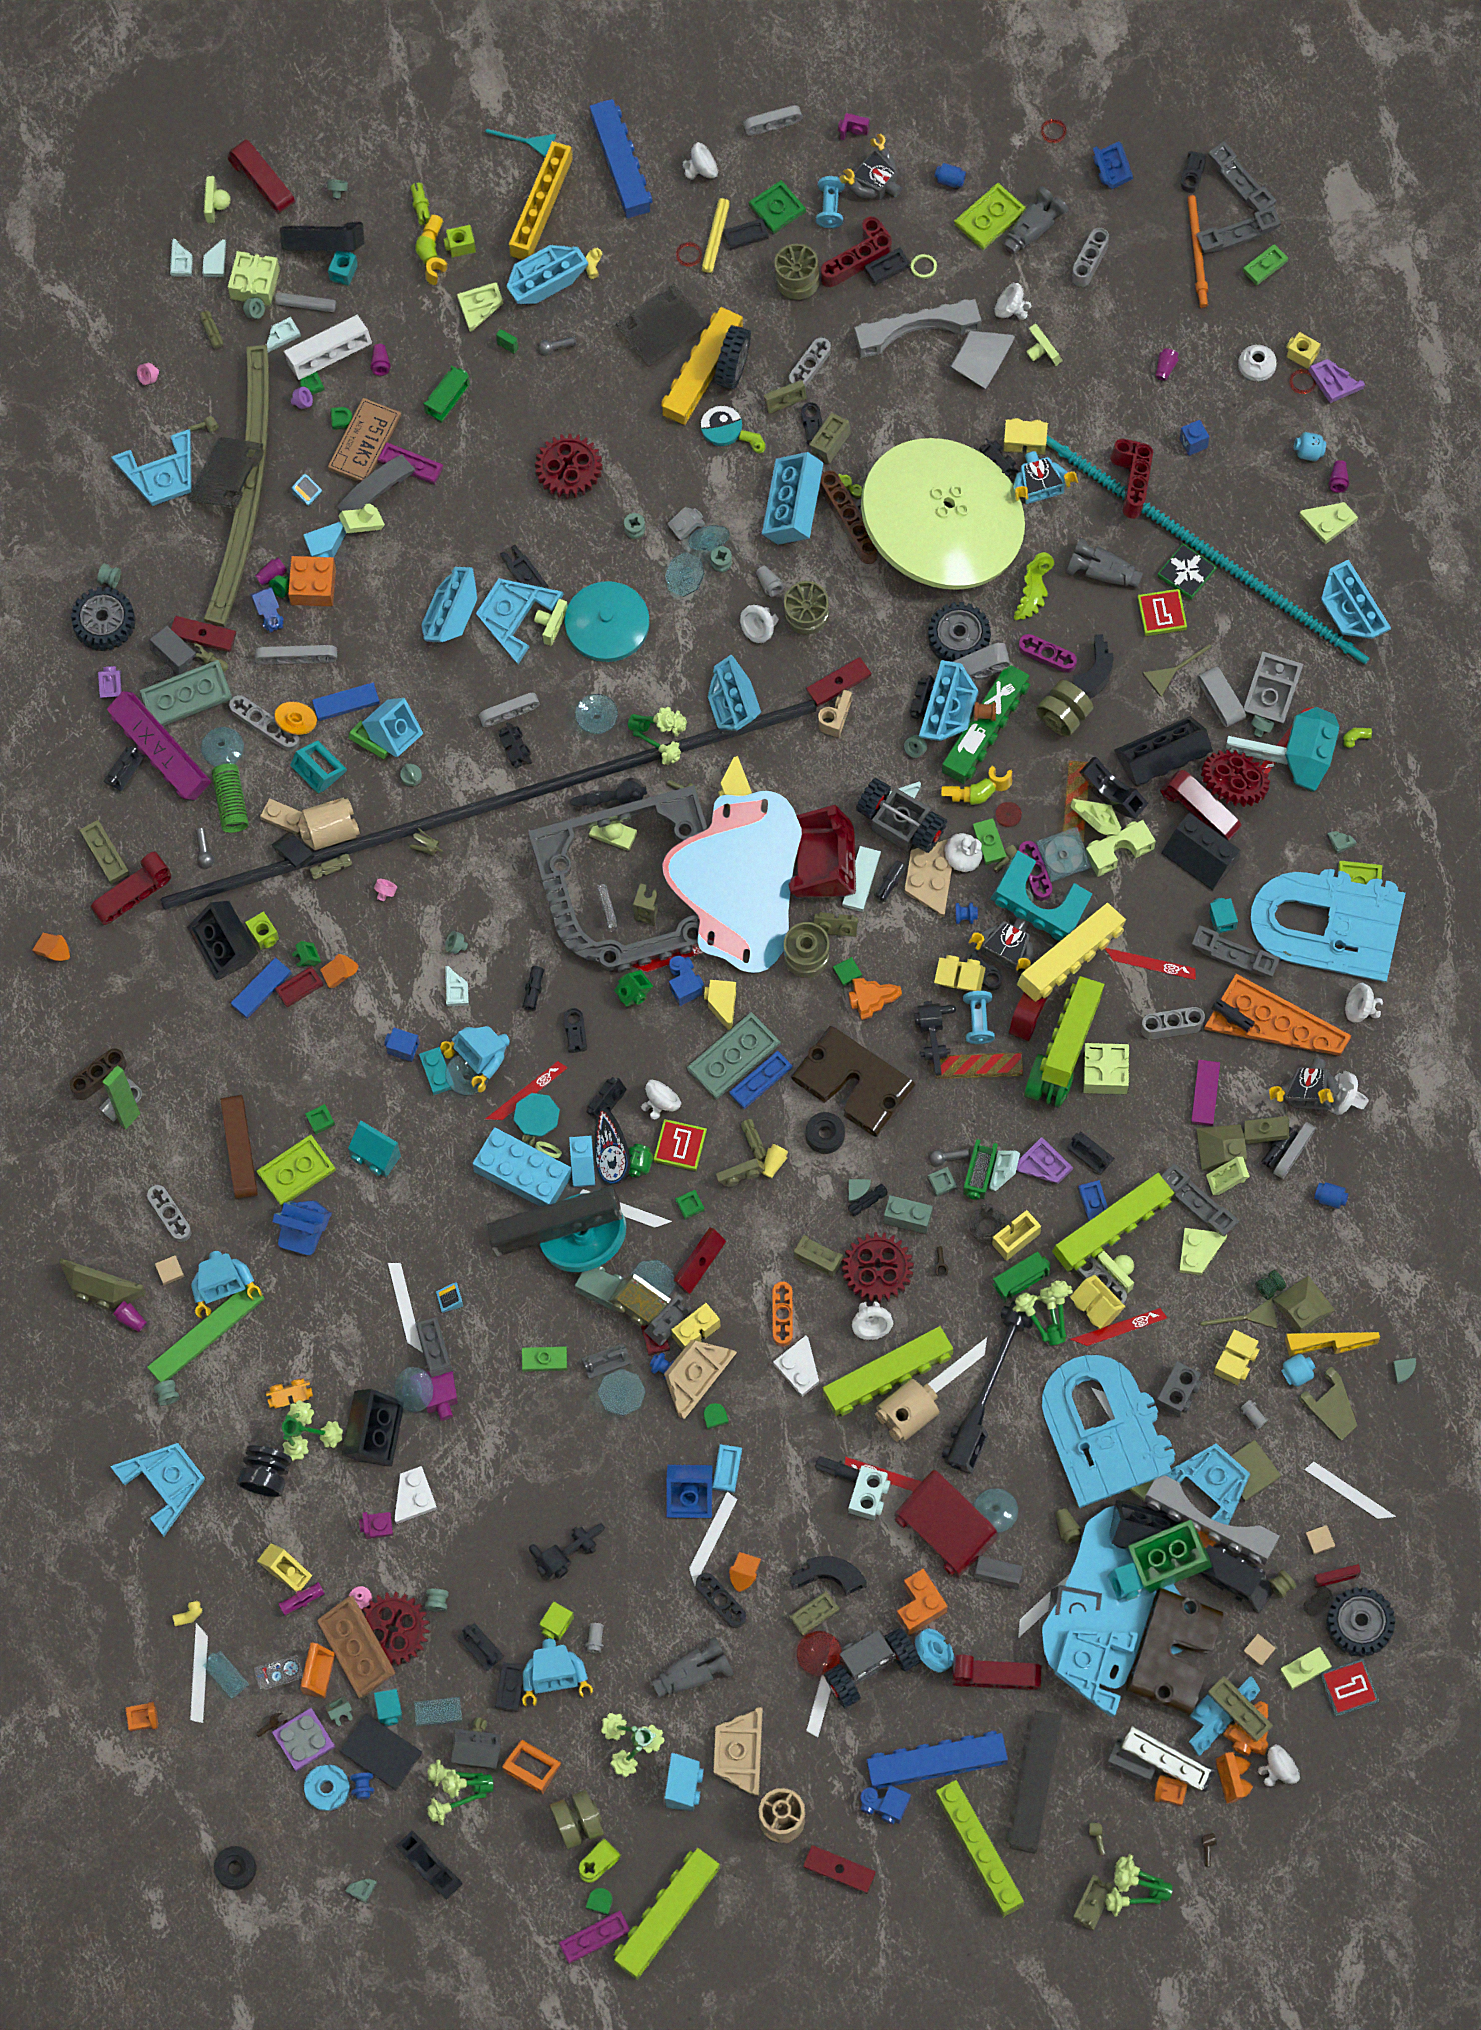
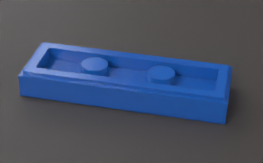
[312,682,380,721]
[231,957,292,1019]
[729,1051,792,1109]
[1078,1180,1118,1247]

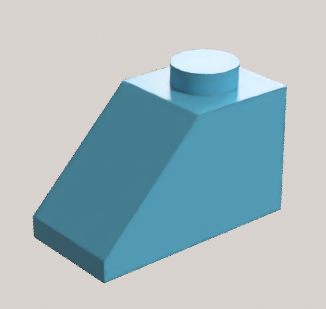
[304,522,346,557]
[569,1136,595,1187]

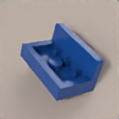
[1093,141,1134,189]

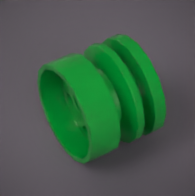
[1024,1053,1073,1109]

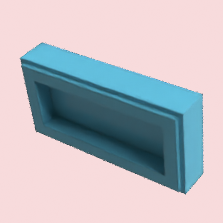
[712,1444,742,1493]

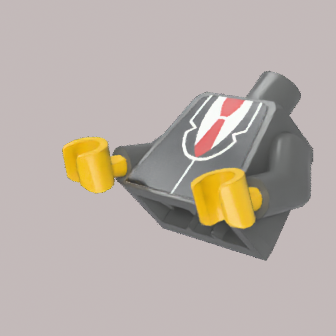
[839,134,902,200]
[968,918,1034,973]
[1269,1058,1340,1110]

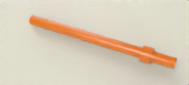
[1188,195,1208,308]

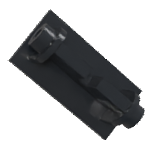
[979,438,1019,478]
[909,675,935,719]
[499,722,532,768]
[103,746,145,792]
[586,1077,627,1118]
[1067,1132,1115,1175]
[458,1623,505,1671]

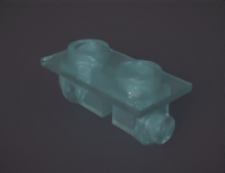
[203,1651,249,1699]

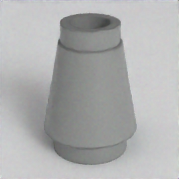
[756,566,784,597]

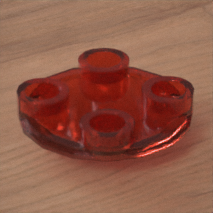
[797,1631,842,1675]

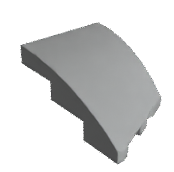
[950,331,1015,389]

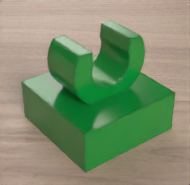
[292,941,321,967]

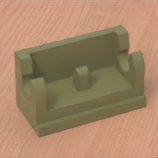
[809,413,851,464]
[633,883,658,926]
[794,1235,844,1278]
[1073,1874,1113,1931]

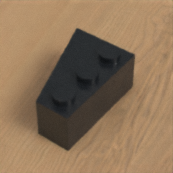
[1197,1544,1273,1614]

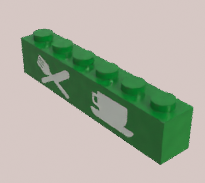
[942,665,1031,784]

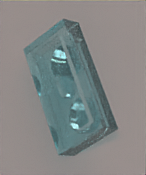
[414,1697,462,1726]

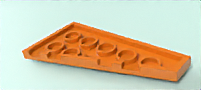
[1204,974,1351,1056]

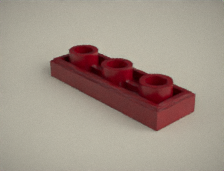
[171,616,237,652]
[806,657,871,707]
[673,1227,726,1294]
[803,1845,876,1894]

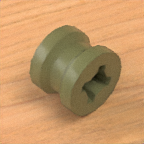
[1268,1570,1296,1599]

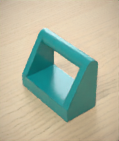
[290,740,347,794]

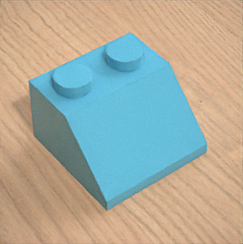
[362,698,424,757]
[665,1753,704,1811]

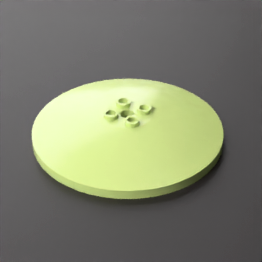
[861,438,1025,589]

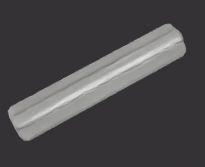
[275,292,336,312]

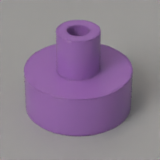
[291,387,313,409]

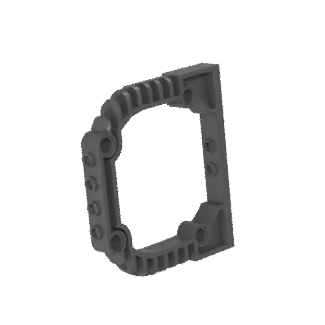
[528,785,707,972]

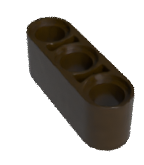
[70,1048,127,1100]

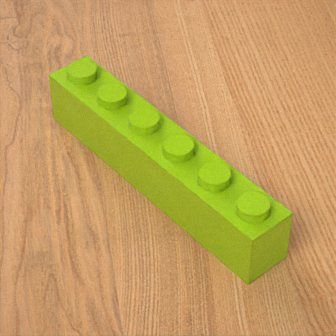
[1040,976,1105,1088]
[1052,1173,1174,1272]
[823,1326,953,1416]
[936,1780,1024,1917]
[614,1848,720,1980]

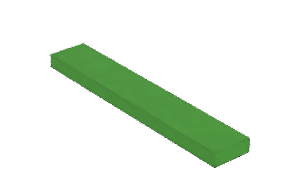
[103,1066,140,1129]
[147,1285,265,1383]

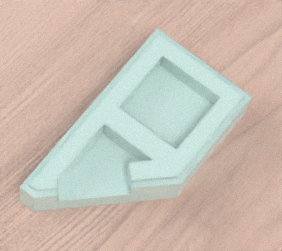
[989,1151,1020,1191]

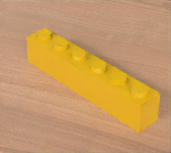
[509,141,573,260]
[661,307,743,425]

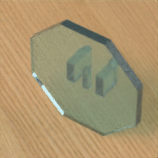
[665,552,705,597]
[630,1259,675,1297]
[598,1369,646,1416]

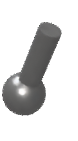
[538,336,577,356]
[196,828,214,869]
[929,1148,970,1167]

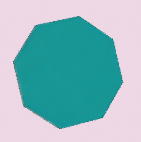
[514,1093,560,1137]

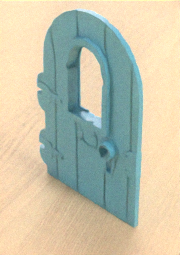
[1251,869,1405,983]
[1042,1355,1175,1508]

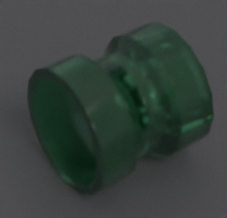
[1255,1270,1287,1300]

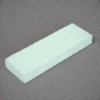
[1225,736,1288,764]
[842,846,881,912]

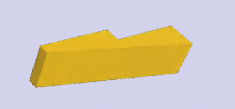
[1285,1332,1380,1356]

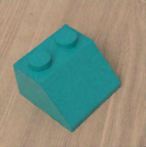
[348,1121,401,1178]

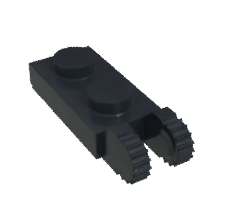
[500,545,549,589]

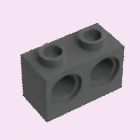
[1156,1361,1203,1417]

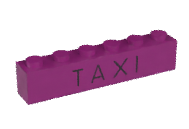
[107,691,212,800]

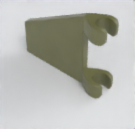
[1299,1367,1357,1441]

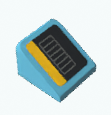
[292,474,322,506]
[436,1282,463,1313]

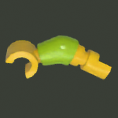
[415,215,447,285]
[941,765,1012,805]

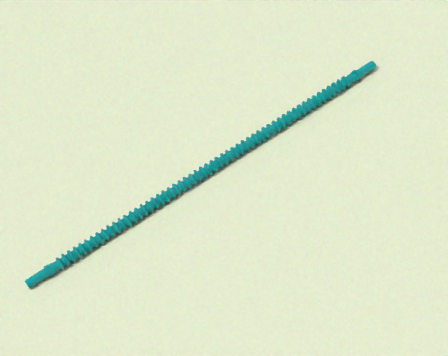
[1046,435,1370,665]

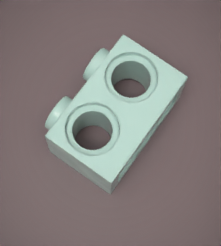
[849,1466,890,1521]

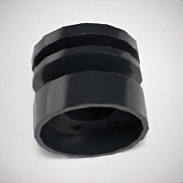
[237,1445,292,1497]

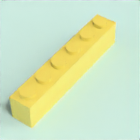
[1017,903,1126,1002]

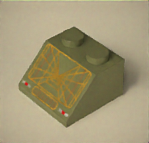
[609,1274,671,1326]

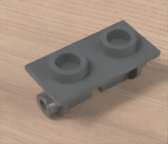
[582,1343,631,1379]

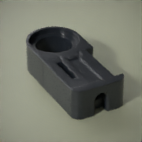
[1181,151,1206,193]
[801,402,823,445]
[963,950,1002,991]
[564,1008,587,1053]

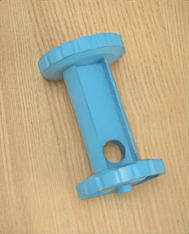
[816,176,845,228]
[963,991,995,1044]

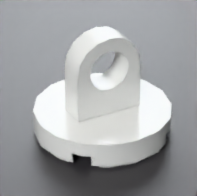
[1329,1071,1369,1115]

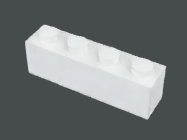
[284,315,372,380]

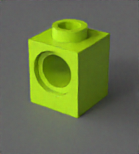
[444,225,476,257]
[245,911,279,950]
[539,1601,574,1641]

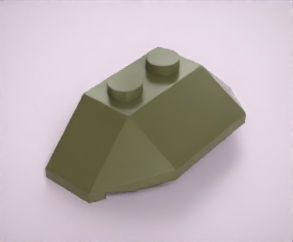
[59,1258,146,1309]

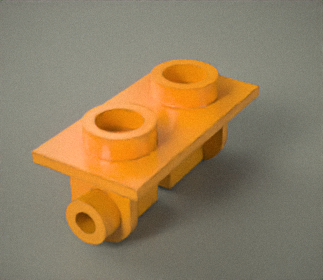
[266,1378,313,1409]

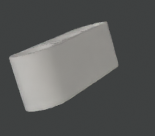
[1072,228,1109,287]
[953,643,1010,682]
[1197,666,1246,727]
[1141,1007,1205,1039]

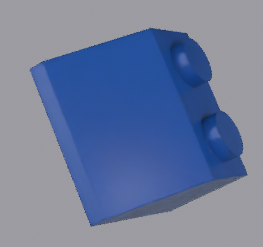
[667,1465,713,1518]

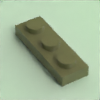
[80,820,129,884]
[1207,1676,1273,1742]

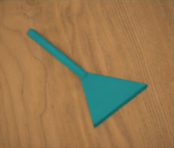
[485,129,556,158]

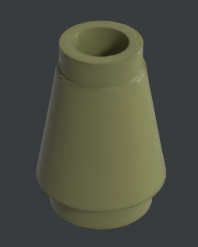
[1055,1508,1082,1544]

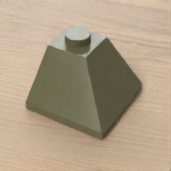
[1196,1125,1247,1171]
[1273,1275,1335,1334]

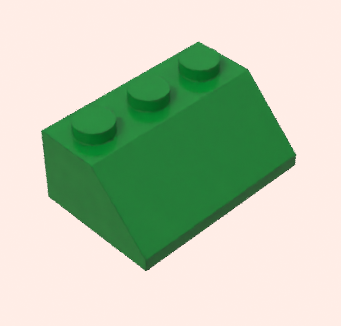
[1128,1520,1212,1593]

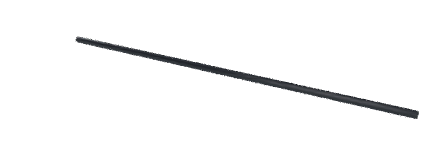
[161,700,817,910]

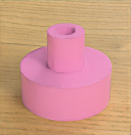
[137,363,159,385]
[374,879,397,901]
[349,1586,372,1611]

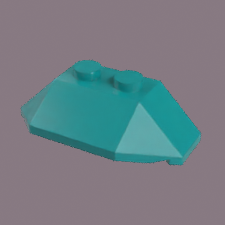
[1285,707,1340,792]

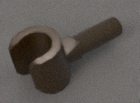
[935,1246,949,1276]
[256,1712,288,1737]
[1202,1833,1217,1867]

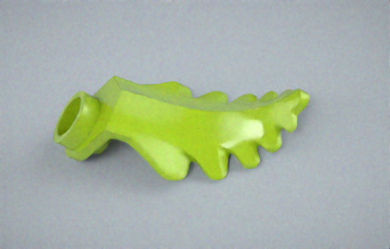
[1013,552,1054,620]

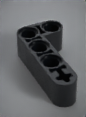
[280,222,365,251]

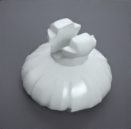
[683,142,718,179]
[995,283,1031,320]
[740,605,779,643]
[944,833,983,872]
[1345,983,1383,1023]
[641,1079,681,1119]
[852,1302,893,1340]
[1258,1745,1300,1787]

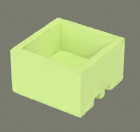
[228,251,280,306]
[1083,1043,1129,1094]

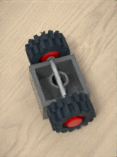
[856,778,948,853]
[824,1627,921,1709]

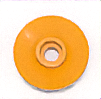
[274,702,317,735]

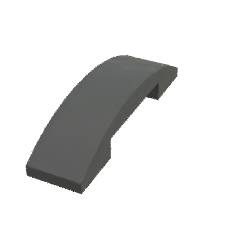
[1208,141,1277,212]
[1196,206,1281,253]
[337,455,415,512]
[1191,925,1280,978]
[1162,1163,1239,1237]

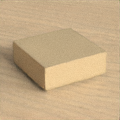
[155,1256,184,1285]
[1305,1525,1335,1555]
[1243,1634,1276,1667]

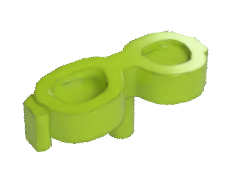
[839,474,862,499]

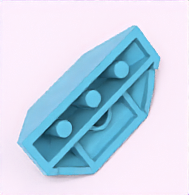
[507,245,589,304]
[1321,560,1391,639]
[421,567,477,642]
[708,655,761,731]
[919,660,979,741]

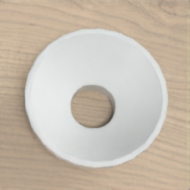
[1238,345,1276,381]

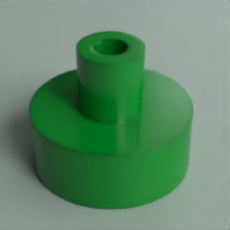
[269,575,290,598]

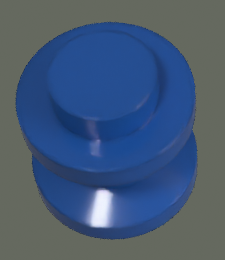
[955,902,978,925]
[649,1353,675,1380]
[350,1773,375,1800]

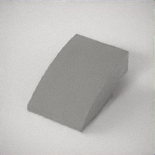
[1244,652,1303,724]

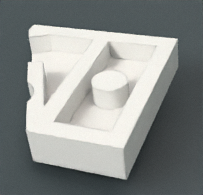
[773,1336,819,1397]
[395,1466,437,1524]

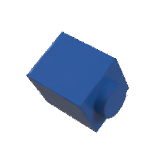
[1180,420,1209,456]
[384,1028,420,1062]

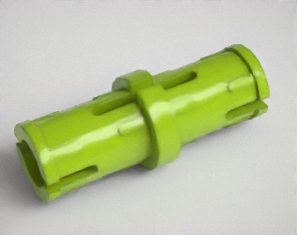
[410,183,430,225]

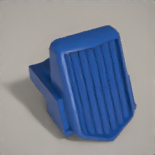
[273,1200,332,1255]

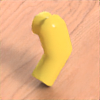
[585,248,602,279]
[173,1601,202,1626]

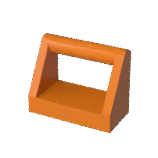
[300,1643,335,1698]
[502,1740,561,1795]

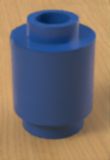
[935,163,966,188]
[1314,1182,1349,1209]

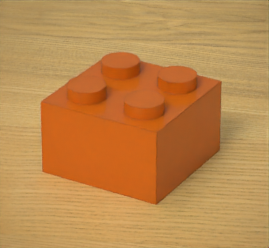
[288,556,336,606]

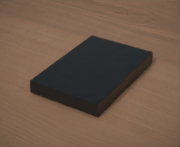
[340,1714,423,1790]

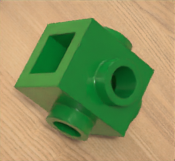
[614,970,654,1006]

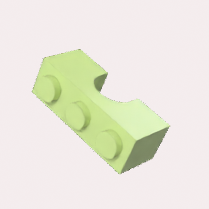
[1085,820,1156,877]

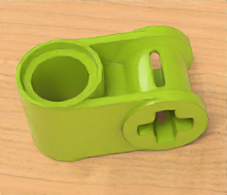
[579,1839,621,1883]

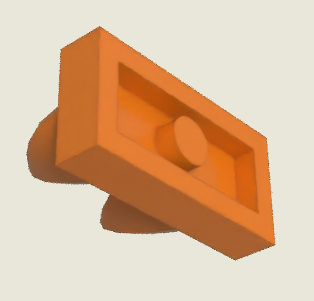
[1215,1752,1253,1804]

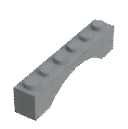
[855,299,981,358]
[1145,1475,1280,1565]

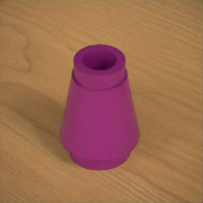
[370,344,391,376]
[1155,348,1179,381]
[1328,460,1350,493]
[255,557,287,585]
[113,1301,147,1333]

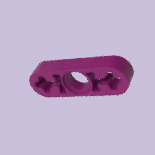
[1019,634,1077,673]
[1019,841,1052,901]

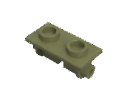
[814,912,858,937]

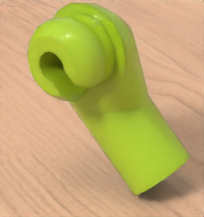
[739,430,766,453]
[1343,728,1372,747]

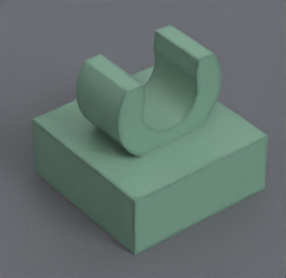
[325,1696,352,1726]

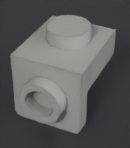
[668,507,705,540]

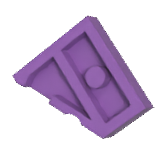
[1308,359,1365,403]
[1016,1137,1073,1184]

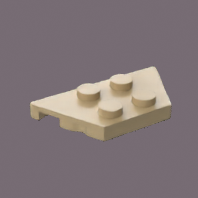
[905,839,952,917]
[664,1339,737,1419]
[714,1707,762,1797]

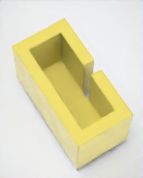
[1004,418,1048,455]
[934,955,986,992]
[992,1210,1041,1261]
[1070,1275,1126,1329]
[671,1303,721,1350]
[1214,1329,1260,1385]

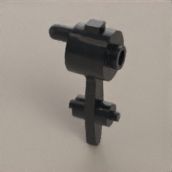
[570,778,647,807]
[914,1001,956,1076]
[529,1523,605,1581]

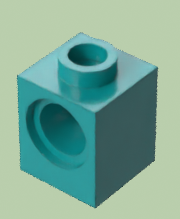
[328,251,358,286]
[1209,898,1238,933]
[1108,1562,1145,1601]
[374,1689,403,1726]

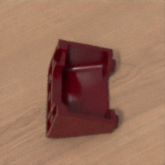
[789,805,856,898]
[894,1469,998,1578]

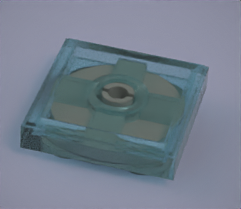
[1036,827,1092,883]

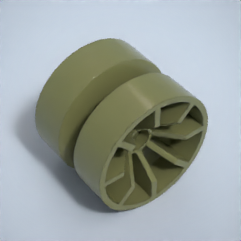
[774,244,820,300]
[784,581,829,635]
[1036,680,1094,737]
[784,922,829,978]
[549,1790,604,1850]

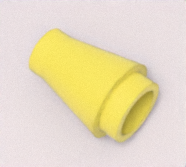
[761,1144,788,1178]

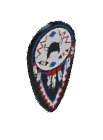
[595,1108,631,1185]

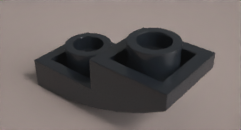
[272,832,314,870]

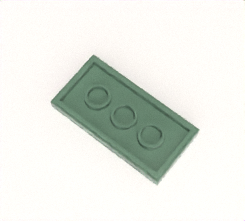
[140,660,233,726]
[687,1012,781,1100]

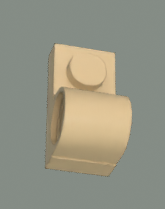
[818,690,852,738]

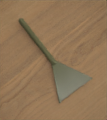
[1143,644,1211,697]
[1200,1297,1278,1329]

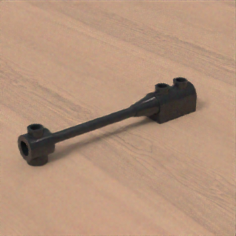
[942,1301,1036,1474]

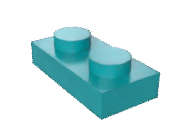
[419,1047,454,1095]

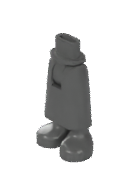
[1003,186,1069,254]
[1066,537,1143,588]
[651,1636,734,1697]

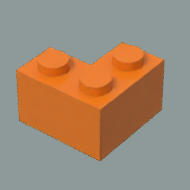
[897,1569,948,1636]

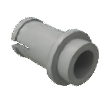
[1240,1400,1268,1430]
[585,1623,604,1653]

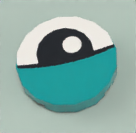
[701,406,742,446]

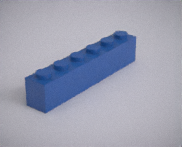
[590,99,653,218]
[867,1731,1008,1790]

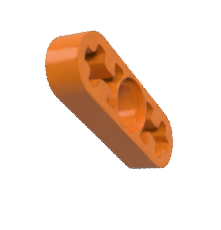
[772,1282,793,1347]

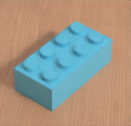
[762,452,823,545]
[473,1127,572,1212]

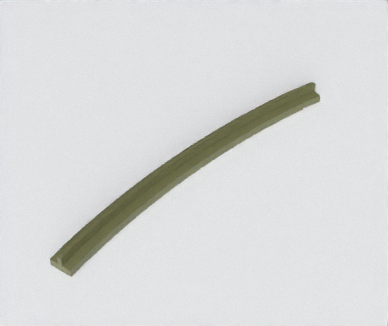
[204,345,269,627]

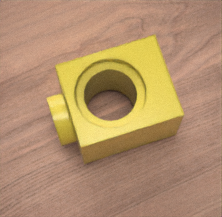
[1286,332,1321,369]

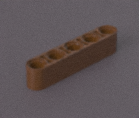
[820,470,878,564]
[220,1095,258,1199]

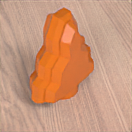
[848,978,902,1020]
[1223,1701,1268,1756]

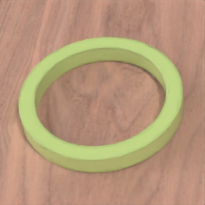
[911,254,937,279]
[535,1141,562,1158]

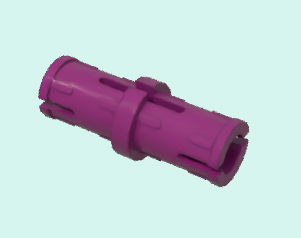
[278,1582,325,1616]

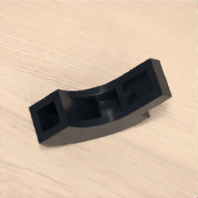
[1072,634,1114,699]
[1079,757,1149,819]
[790,1556,867,1596]
[395,1831,463,1900]

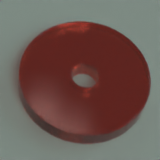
[996,802,1021,827]

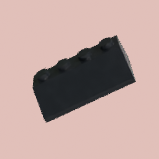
[1115,716,1213,785]

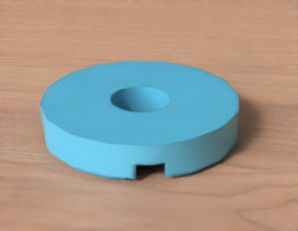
[915,1628,954,1672]
[304,1765,350,1811]

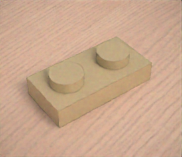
[260,798,302,836]

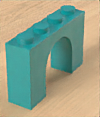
[990,851,1092,941]

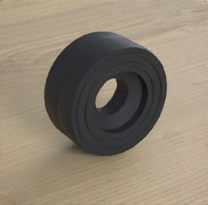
[805,1112,845,1154]
[214,1846,257,1890]

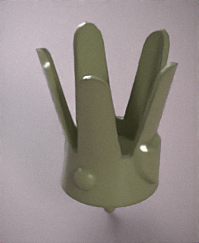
[409,828,442,856]

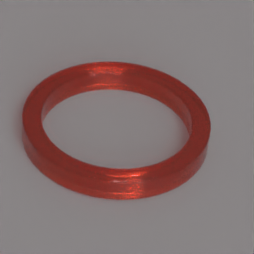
[1041,119,1066,143]
[676,242,702,266]
[1290,369,1316,394]

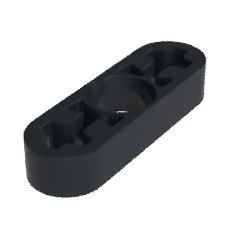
[696,1573,746,1628]

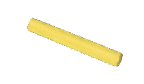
[702,198,729,273]

